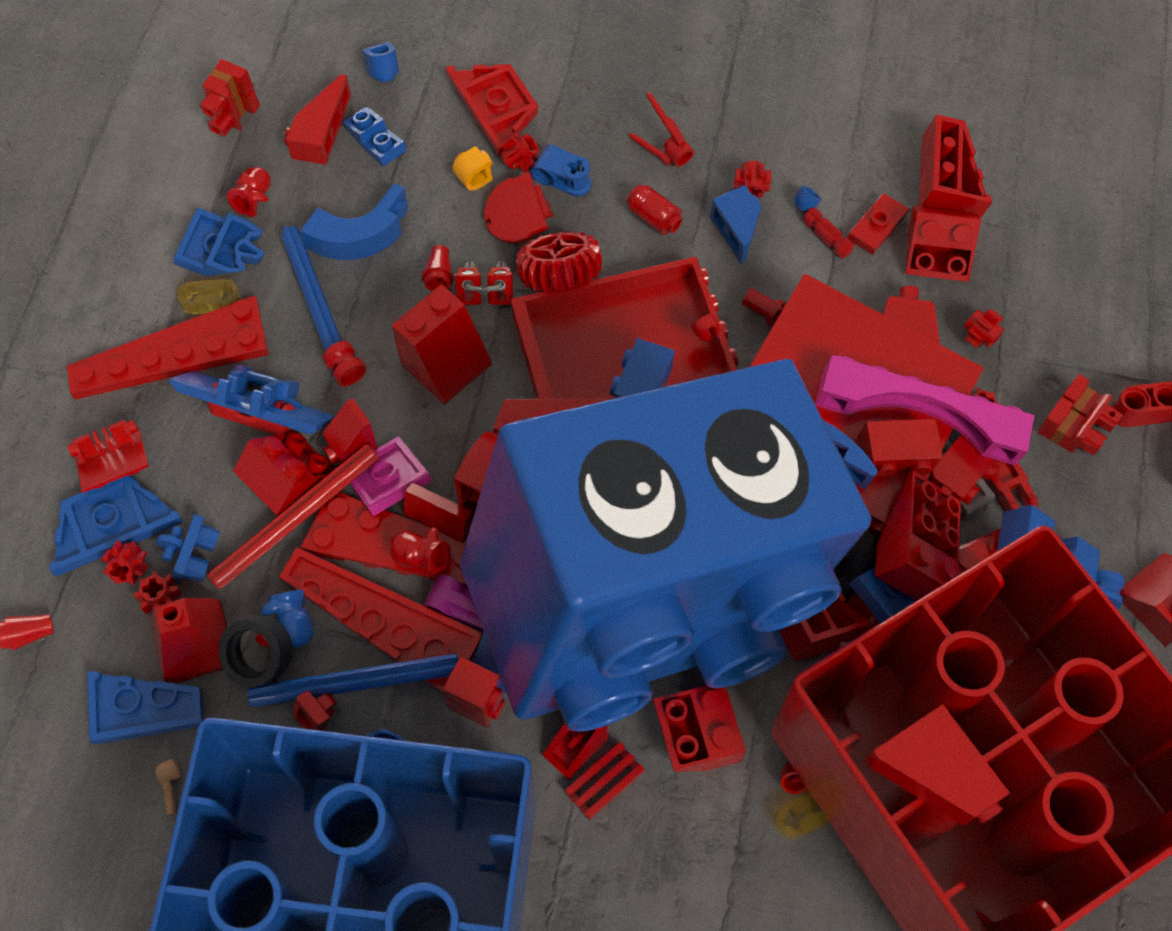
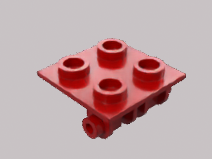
[67,419,149,493]

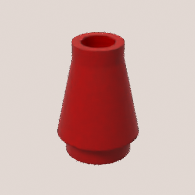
[422,245,454,292]
[0,613,54,651]

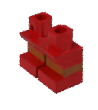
[199,58,260,137]
[1037,374,1123,455]

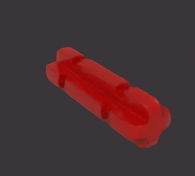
[803,207,854,258]

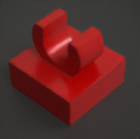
[292,690,337,731]

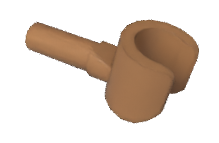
[155,759,182,815]

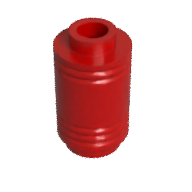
[626,184,683,235]

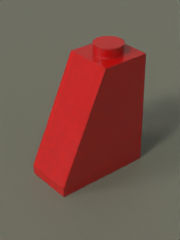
[865,705,1009,826]

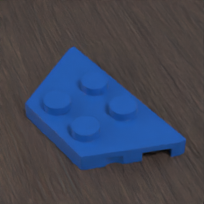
[49,476,183,577]

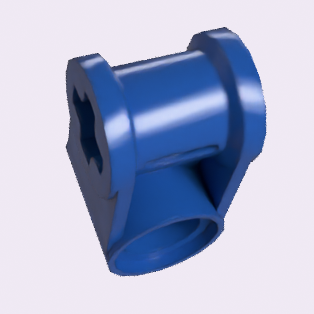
[531,145,591,197]

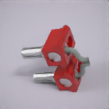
[455,261,513,305]

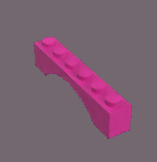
[815,355,1035,465]

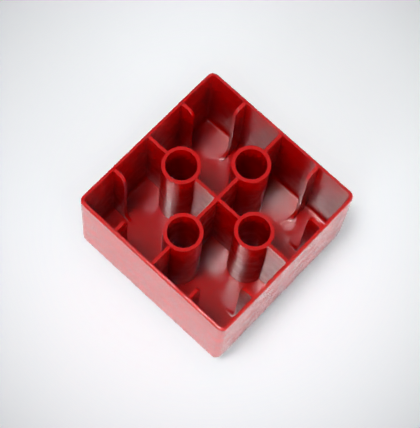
[770,526,1172,931]

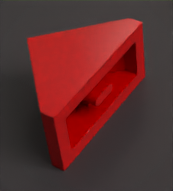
[542,723,609,780]

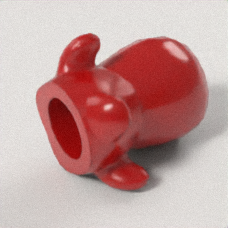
[227,167,272,218]
[390,527,451,576]

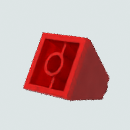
[150,598,228,684]

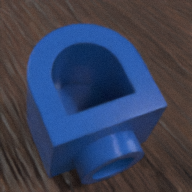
[362,42,400,82]

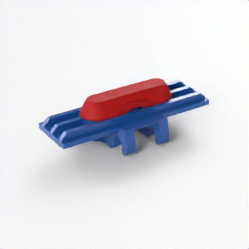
[169,365,335,435]

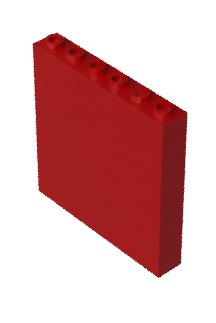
[511,257,738,399]
[750,273,984,540]

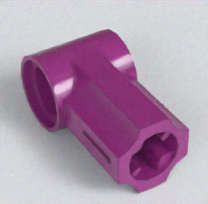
[423,574,484,632]

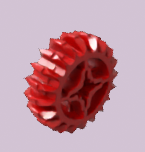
[516,231,603,293]

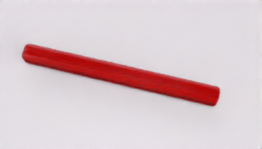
[208,444,379,589]

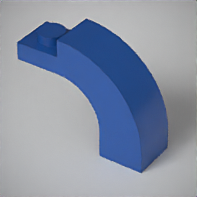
[300,183,408,260]

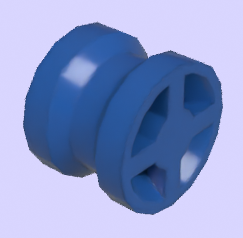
[1096,570,1125,609]

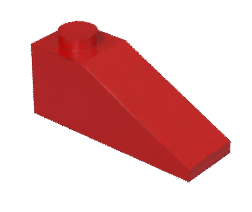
[284,74,351,165]

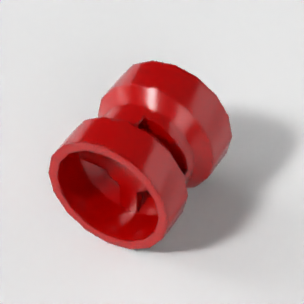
[322,341,367,387]

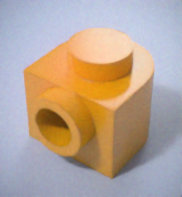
[452,146,493,191]

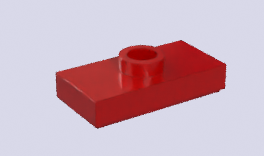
[848,193,909,255]

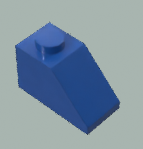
[710,185,761,263]

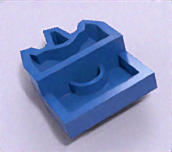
[174,207,265,276]

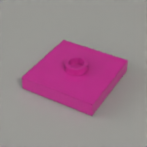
[349,436,432,516]

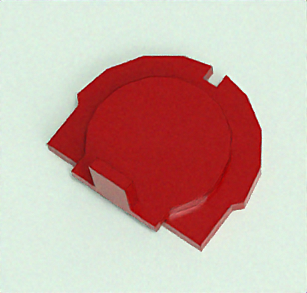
[484,171,554,244]

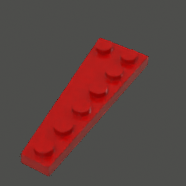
[67,296,269,400]
[301,492,468,589]
[279,547,483,696]

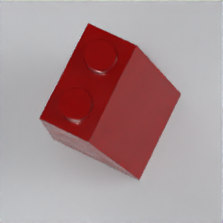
[392,284,492,405]

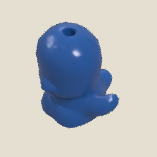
[261,589,314,648]

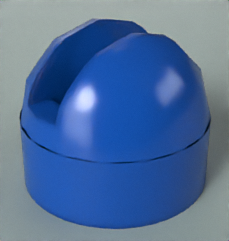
[794,185,822,212]

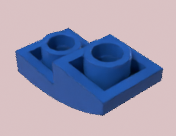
[343,106,407,167]

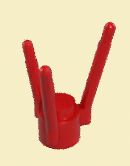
[629,92,695,167]

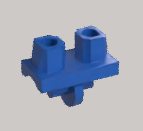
[156,514,220,584]

